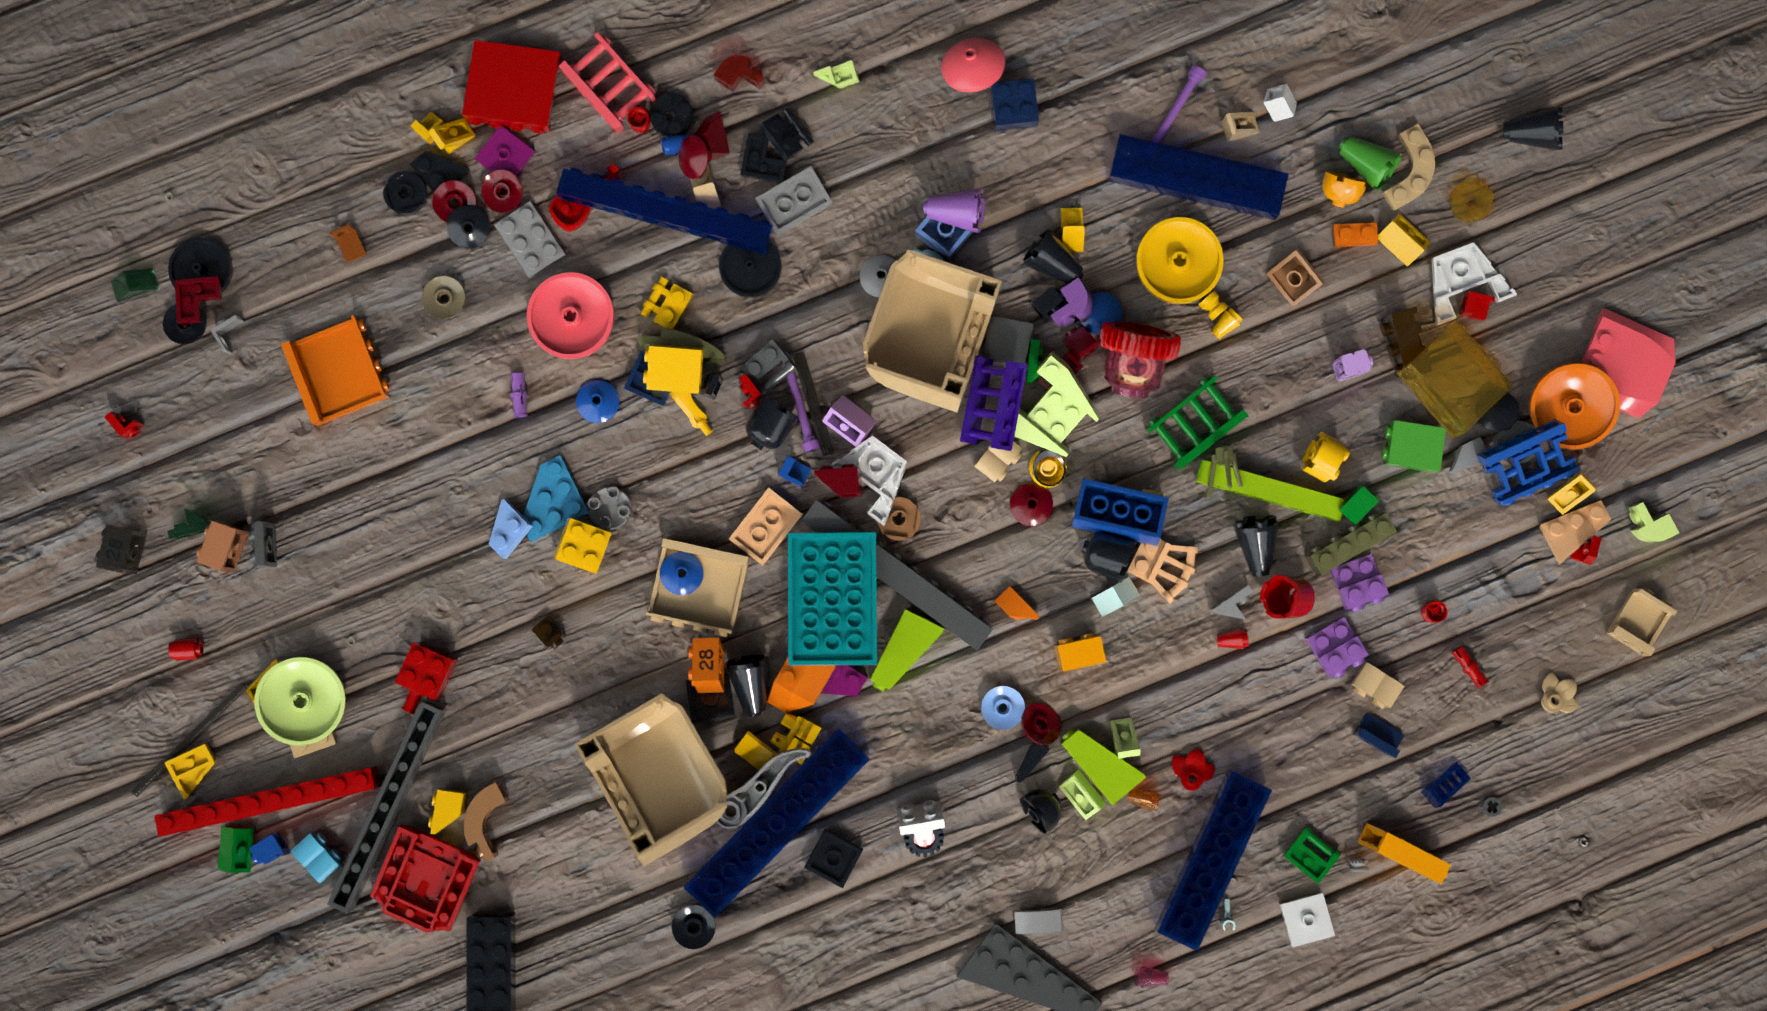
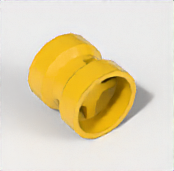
[1198,290,1229,321]

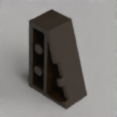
[1380,306,1431,382]

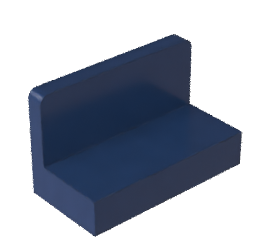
[1353,713,1404,758]

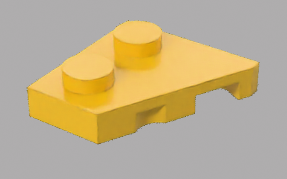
[165,742,216,799]

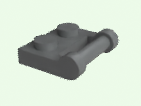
[741,339,798,396]

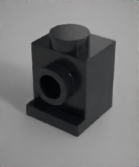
[1031,287,1066,323]

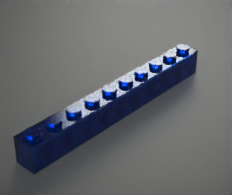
[556,168,773,255]

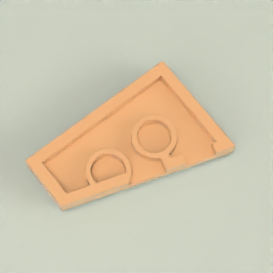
[1540,500,1611,565]

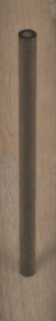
[131,682,247,797]

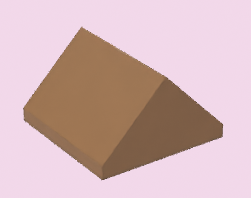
[1267,249,1325,307]

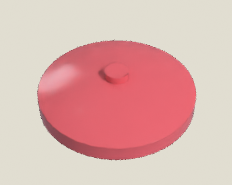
[527,272,615,360]

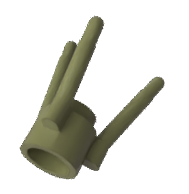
[1206,447,1243,499]

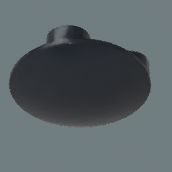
[1474,390,1520,431]

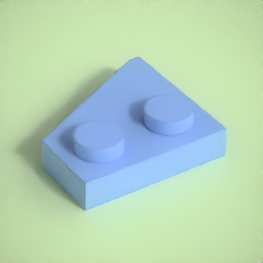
[489,499,533,559]

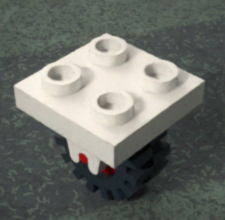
[897,800,945,857]

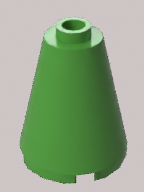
[1339,136,1402,191]

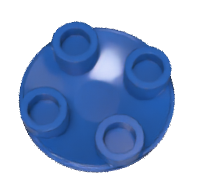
[1080,292,1123,335]

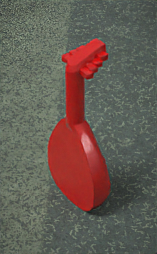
[549,164,620,232]

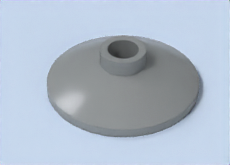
[860,255,896,298]

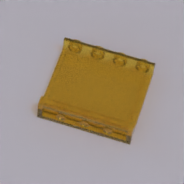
[1396,320,1513,439]

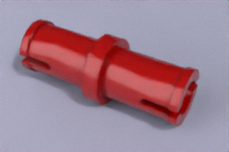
[1451,645,1489,689]

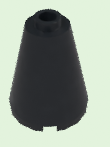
[1023,228,1084,284]
[725,654,769,717]

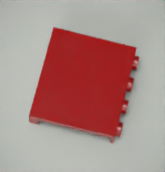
[462,40,563,134]

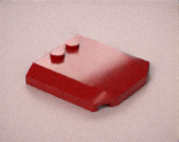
[370,825,481,932]

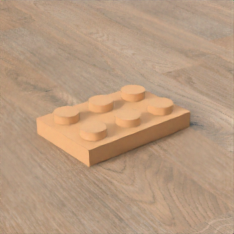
[729,488,803,566]

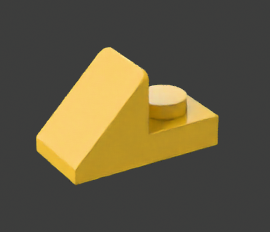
[429,118,475,154]
[1060,208,1085,252]
[1548,473,1597,515]

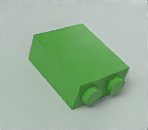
[1381,420,1446,473]

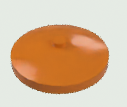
[1529,362,1620,450]

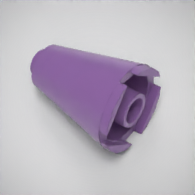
[924,188,985,233]

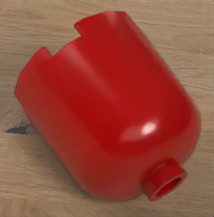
[1260,575,1315,619]

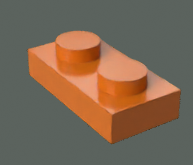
[1332,223,1378,247]

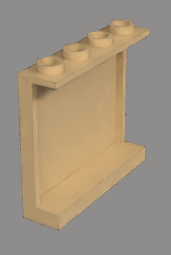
[646,538,750,637]

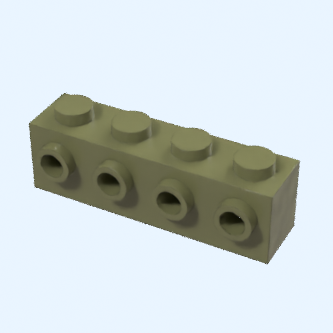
[1306,512,1397,576]

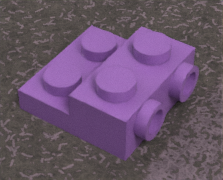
[1330,554,1389,612]
[1305,617,1368,678]

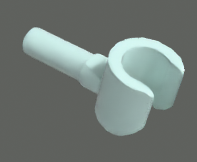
[1221,899,1236,931]

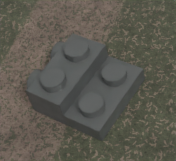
[249,521,277,568]

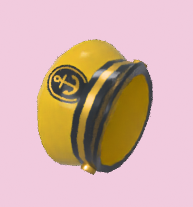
[1029,449,1067,488]

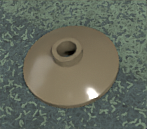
[422,276,465,319]

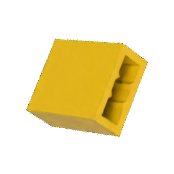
[643,343,704,394]

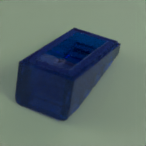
[1421,762,1471,808]

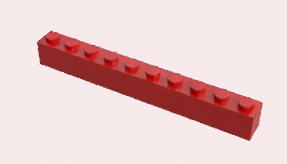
[154,766,381,837]

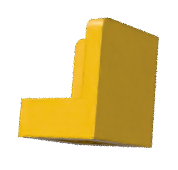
[410,112,445,145]

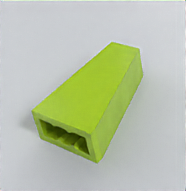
[870,609,944,692]
[1060,729,1146,805]

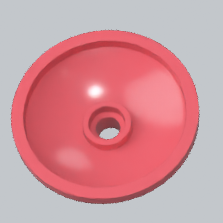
[941,37,1005,92]

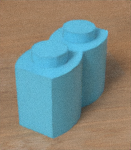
[291,831,343,883]

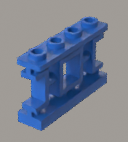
[1477,419,1580,506]

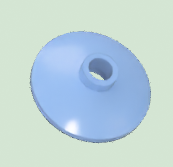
[981,686,1025,730]

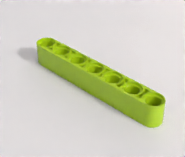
[1196,460,1346,522]

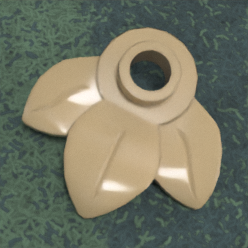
[1541,672,1579,713]

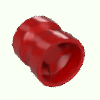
[627,107,651,133]
[1421,601,1448,623]

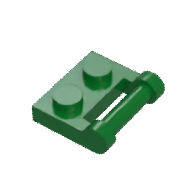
[1282,825,1341,884]

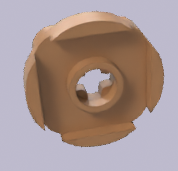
[878,497,921,541]

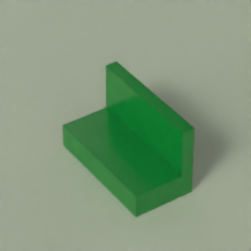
[218,826,254,873]

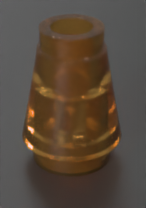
[1127,789,1161,812]

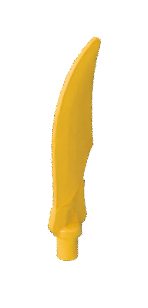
[670,392,713,436]

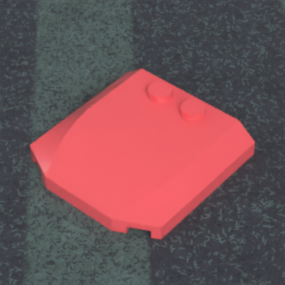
[1581,308,1676,418]

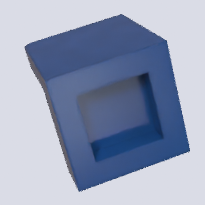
[778,456,811,488]

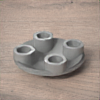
[588,487,631,530]

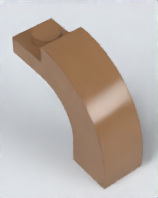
[464,781,509,862]

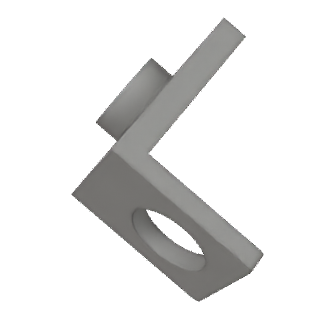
[211,315,244,354]

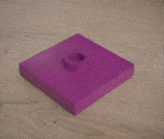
[474,127,536,176]

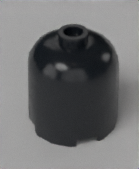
[745,395,799,450]
[1081,532,1136,583]

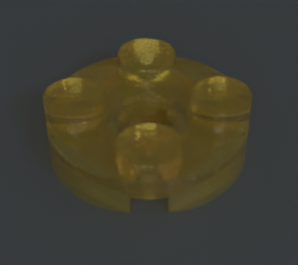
[1449,179,1494,223]

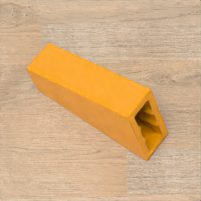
[1357,823,1451,884]

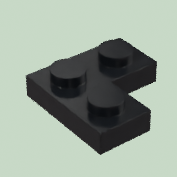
[740,133,787,183]

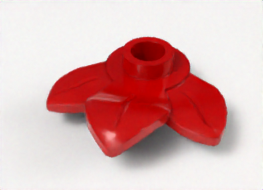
[1172,748,1215,791]

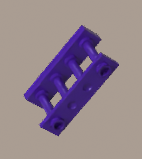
[960,356,1028,451]

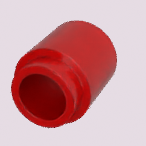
[168,637,204,661]

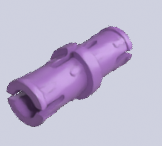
[510,373,528,418]

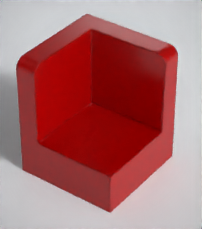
[1459,291,1495,321]

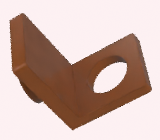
[330,224,367,263]

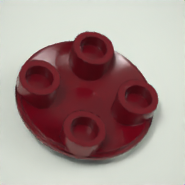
[678,135,712,179]

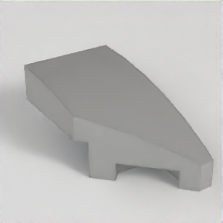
[1449,437,1487,475]

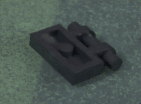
[760,107,814,161]

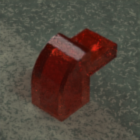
[714,55,765,92]

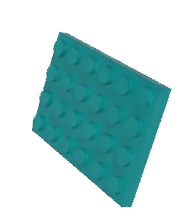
[788,532,877,666]

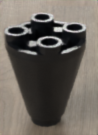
[1503,106,1563,150]
[1234,515,1278,577]

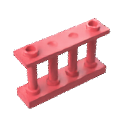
[559,33,656,134]

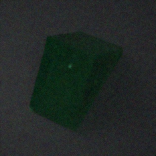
[111,268,159,302]

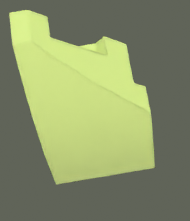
[813,60,860,89]

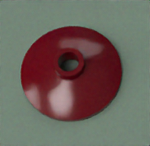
[481,170,523,213]
[432,180,476,222]
[1010,483,1053,526]
[1021,703,1061,745]

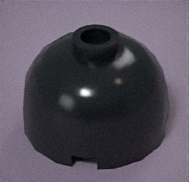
[1019,789,1062,834]

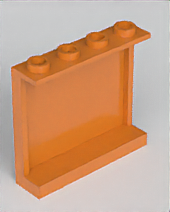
[281,315,390,426]

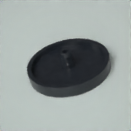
[719,235,782,298]
[168,238,233,293]

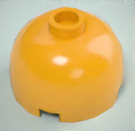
[1322,171,1367,208]

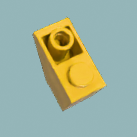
[428,788,468,834]

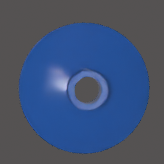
[576,380,620,423]
[660,552,703,595]

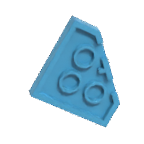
[523,455,589,543]

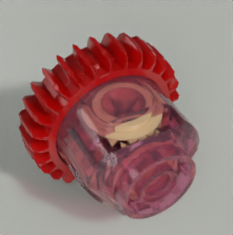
[1099,321,1181,398]

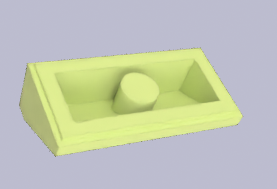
[1058,770,1106,820]

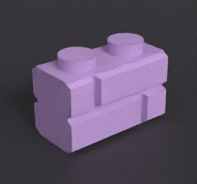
[1332,349,1373,382]

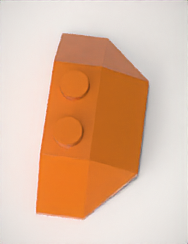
[767,658,836,713]

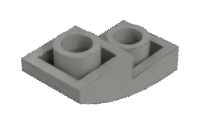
[1014,908,1063,934]

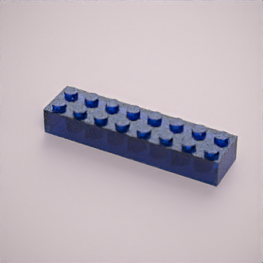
[1107,134,1289,220]
[1154,769,1272,952]

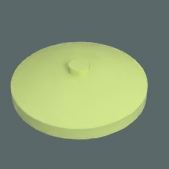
[254,657,346,746]

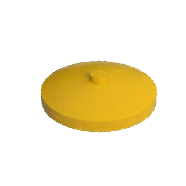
[1136,217,1224,304]

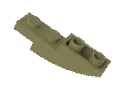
[638,328,726,365]

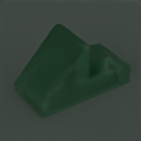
[167,508,211,540]

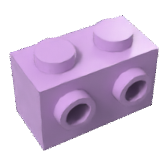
[822,395,877,447]

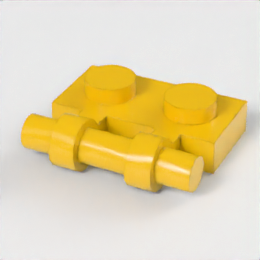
[640,277,693,330]

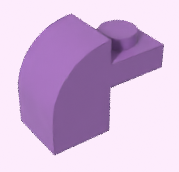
[1051,277,1094,328]

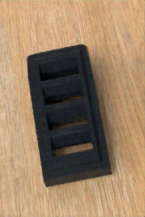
[700,373,723,400]
[1015,741,1050,783]

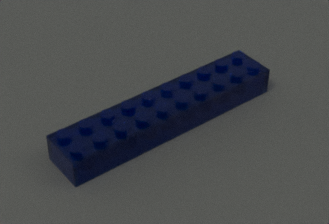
[683,727,870,919]

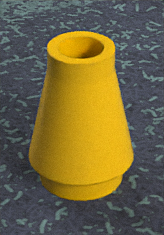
[1210,308,1243,340]

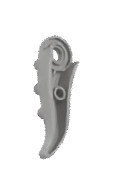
[716,748,812,829]

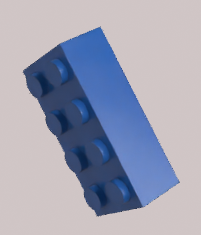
[1072,478,1169,546]

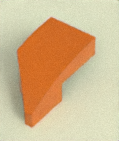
[994,586,1040,620]

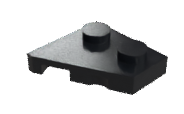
[410,150,470,192]

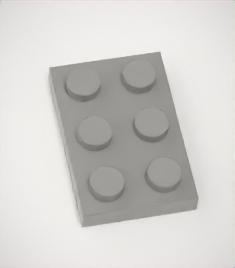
[755,166,833,236]
[494,201,566,279]

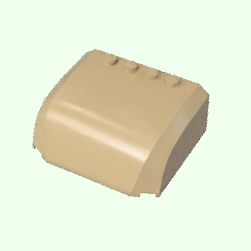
[863,249,1002,412]
[574,694,727,867]

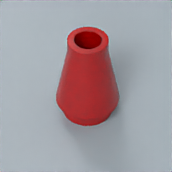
[1217,628,1249,649]

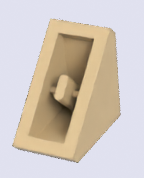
[1221,112,1260,142]

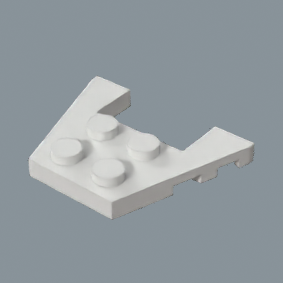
[1431,242,1517,326]
[830,436,908,526]

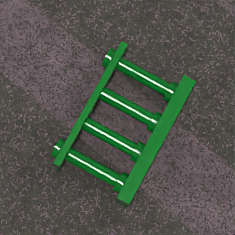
[1146,375,1249,471]

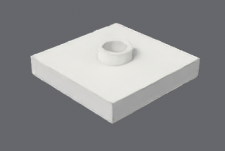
[1279,892,1335,947]

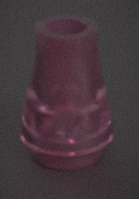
[1135,966,1169,988]

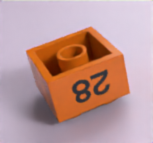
[688,638,724,693]

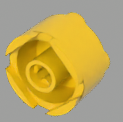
[1300,432,1350,482]

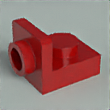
[739,374,762,409]
[104,412,144,439]
[1570,535,1602,565]

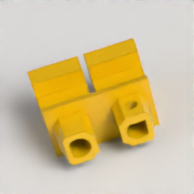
[771,713,822,765]

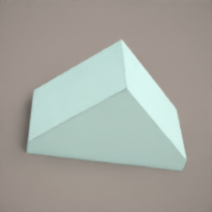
[1091,577,1140,617]

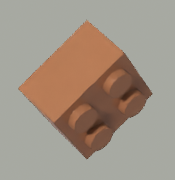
[196,521,249,572]

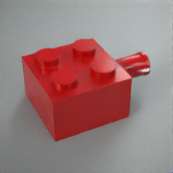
[395,642,458,714]

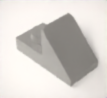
[1210,585,1253,619]

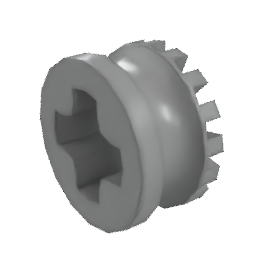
[1348,859,1369,872]

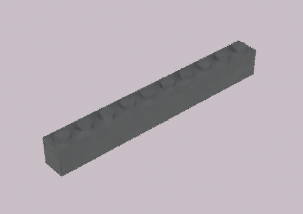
[801,500,993,651]
[327,701,446,913]

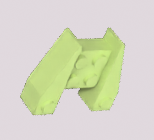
[1014,351,1099,457]

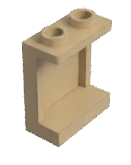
[1606,587,1677,656]

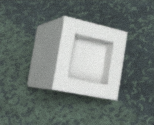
[1263,84,1297,122]

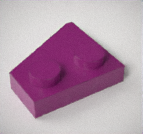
[821,665,868,696]

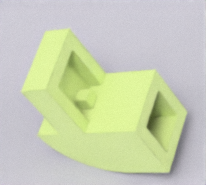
[1628,502,1679,542]

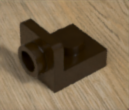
[531,615,566,650]

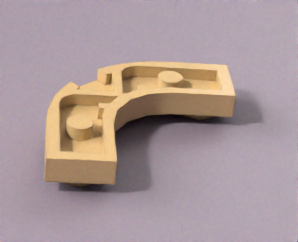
[1382,123,1435,212]

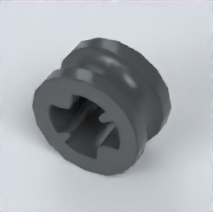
[1480,796,1502,817]

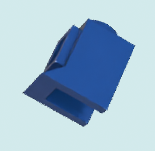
[249,832,290,865]

